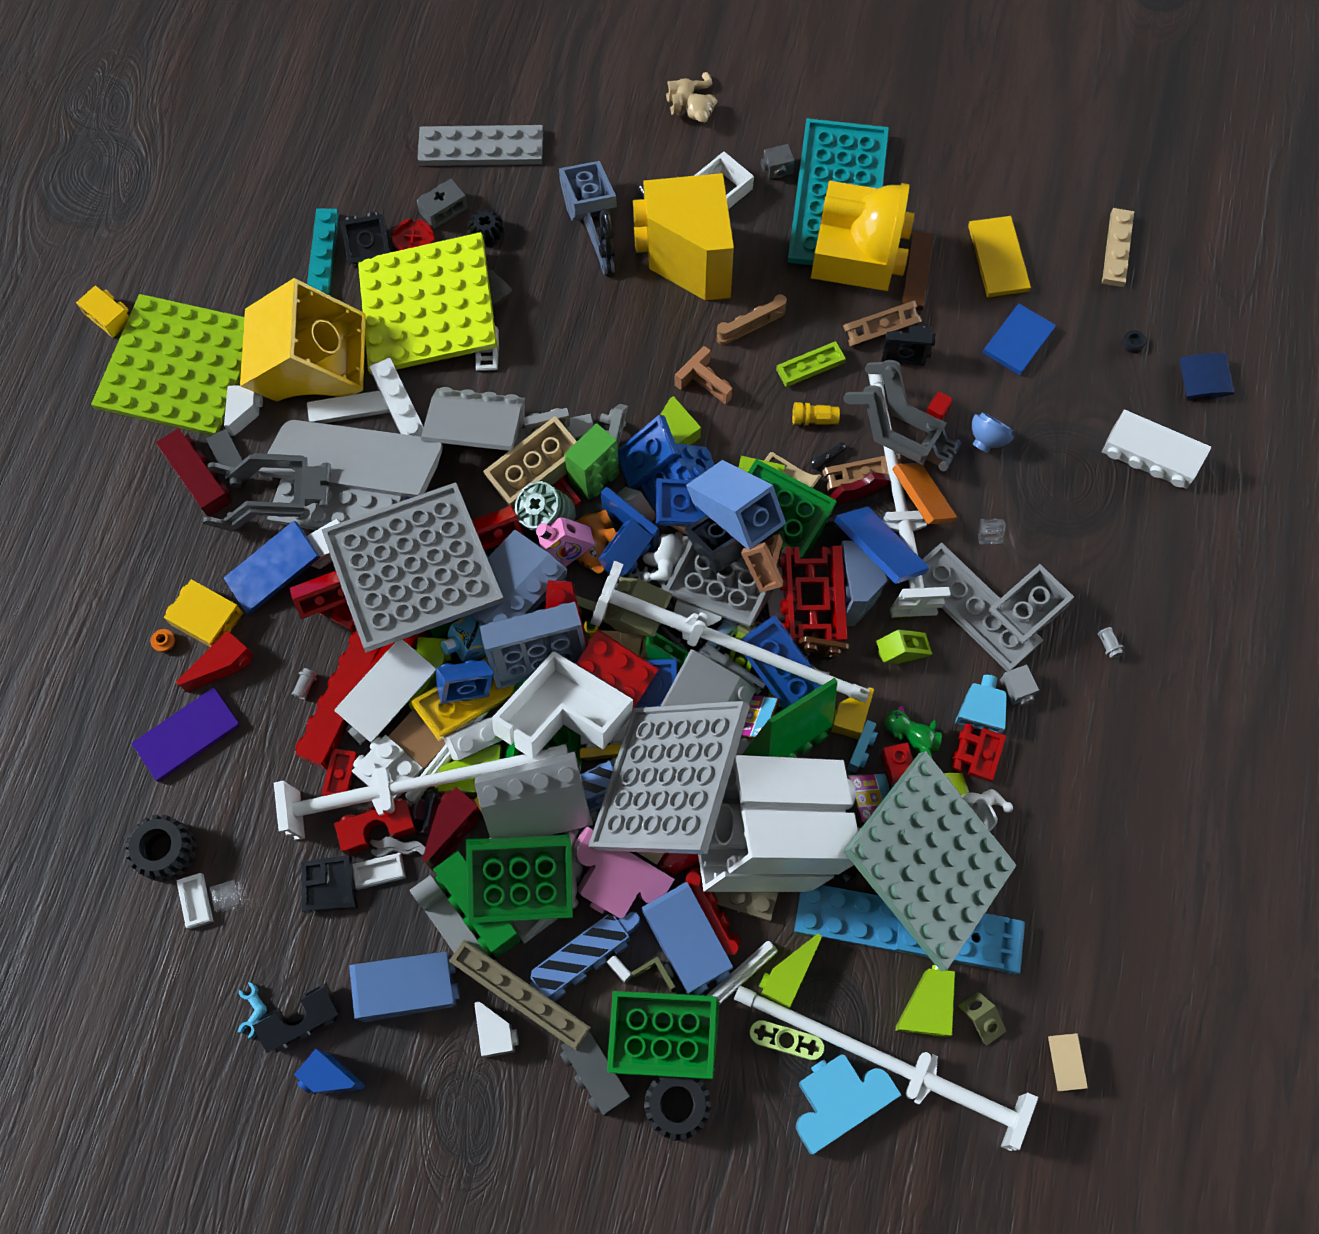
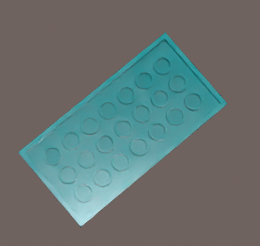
[788,118,889,265]

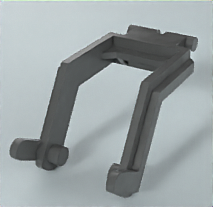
[843,360,962,471]
[203,453,331,532]

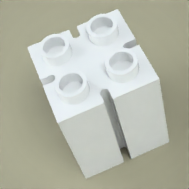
[698,755,860,892]

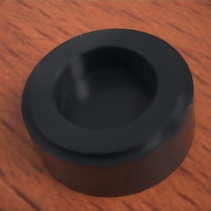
[1122,330,1146,353]

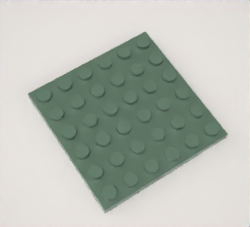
[843,751,1016,971]

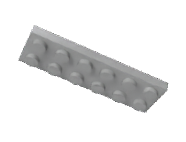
[418,125,543,166]
[922,542,1043,672]

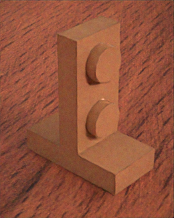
[675,346,732,405]
[741,534,784,593]

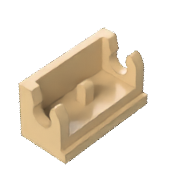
[1048,1033,1088,1091]

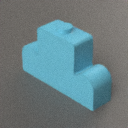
[796,1055,901,1154]

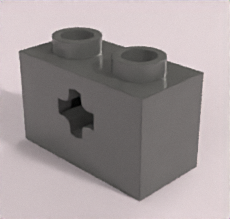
[416,179,468,229]

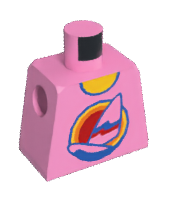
[536,517,595,567]

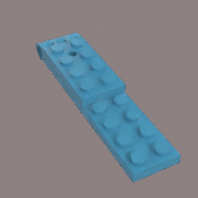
[794,885,1025,974]

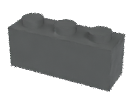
[560,1031,630,1115]

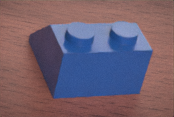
[435,660,493,704]
[294,1049,366,1095]

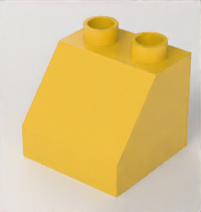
[633,173,734,300]

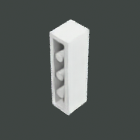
[369,358,424,437]

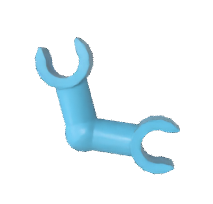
[238,982,267,1039]

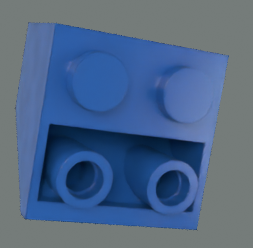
[598,519,653,577]

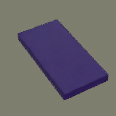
[131,687,241,783]

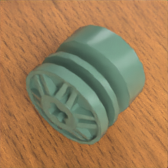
[515,481,576,532]

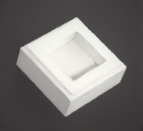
[607,956,632,983]

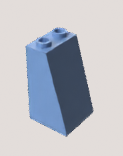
[686,460,786,550]
[642,882,733,995]
[349,952,460,1023]

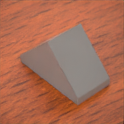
[617,487,656,522]

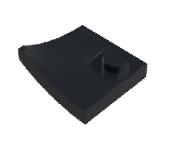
[301,855,358,913]

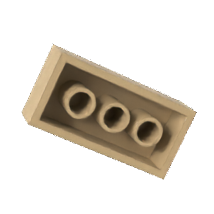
[483,416,577,512]

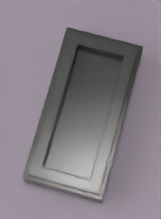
[206,429,243,476]

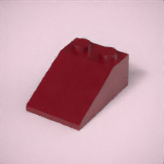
[422,787,483,872]

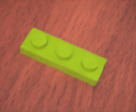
[776,341,846,387]

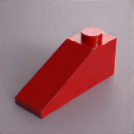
[176,631,254,692]

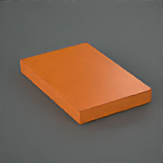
[892,463,957,524]

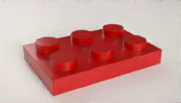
[576,630,659,711]

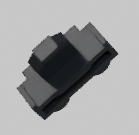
[411,789,442,836]

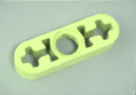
[749,1020,824,1060]

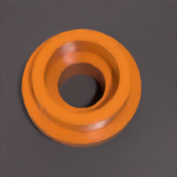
[150,629,175,652]

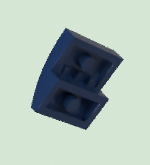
[1179,353,1234,400]

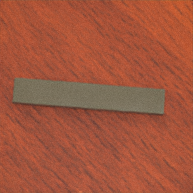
[449,940,591,1051]

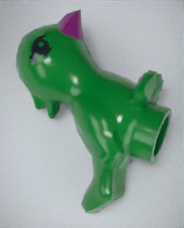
[884,706,942,758]

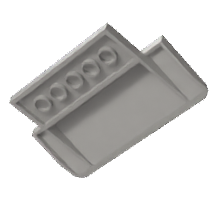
[257,420,443,530]

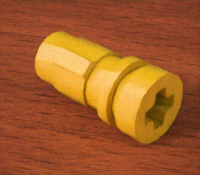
[792,402,840,425]

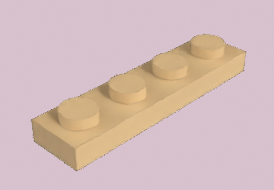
[1102,208,1134,287]

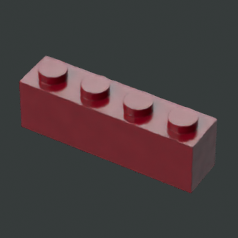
[155,428,231,517]

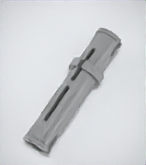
[699,642,765,695]

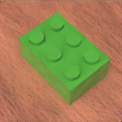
[564,423,619,501]

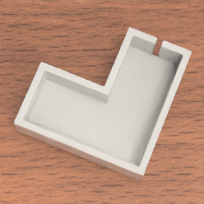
[492,651,633,759]

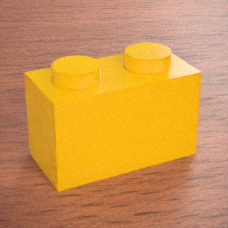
[76,285,129,338]

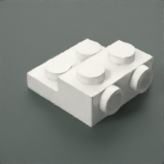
[352,735,424,799]

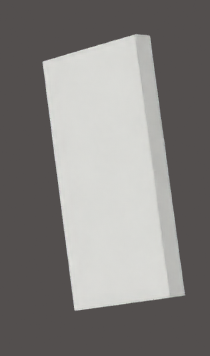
[334,640,437,742]

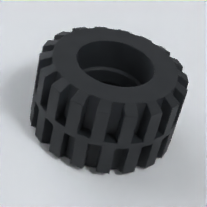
[125,815,197,882]
[644,1076,711,1140]

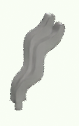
[370,837,426,858]

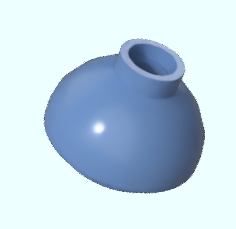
[972,412,1015,453]

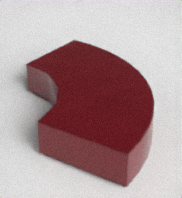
[829,472,891,504]

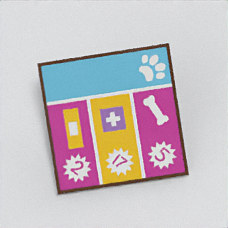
[741,695,780,739]
[847,772,891,824]

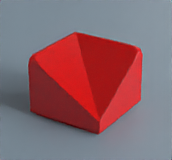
[926,392,953,421]

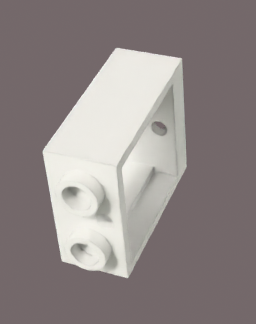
[694,152,754,209]

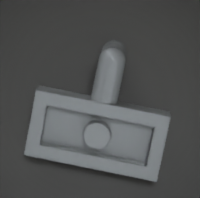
[600,404,628,448]

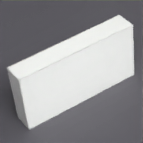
[353,853,406,890]
[176,873,213,929]

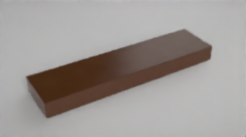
[902,231,934,310]

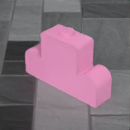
[573,826,674,918]

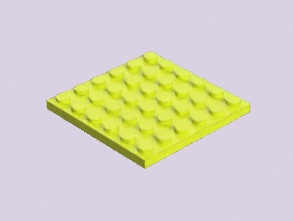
[358,232,498,375]

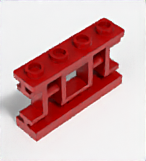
[778,546,847,642]

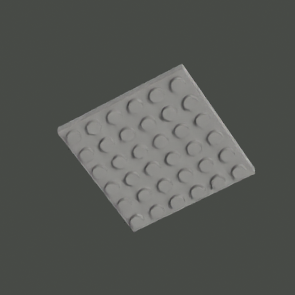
[321,483,504,652]
[588,701,750,854]

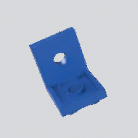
[641,443,715,512]

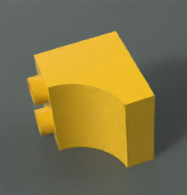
[240,278,366,402]

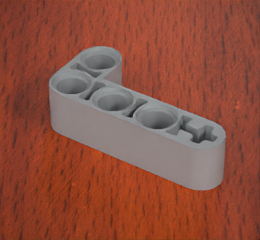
[410,875,488,956]

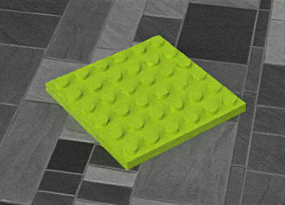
[91,294,245,436]

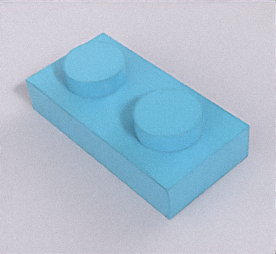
[847,720,878,773]

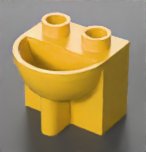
[811,181,915,291]

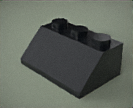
[684,515,773,574]

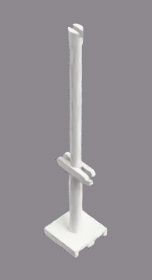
[868,374,951,618]
[591,561,870,703]
[274,744,568,840]
[734,986,1038,1151]

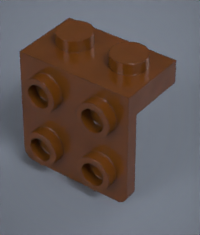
[794,621,849,660]

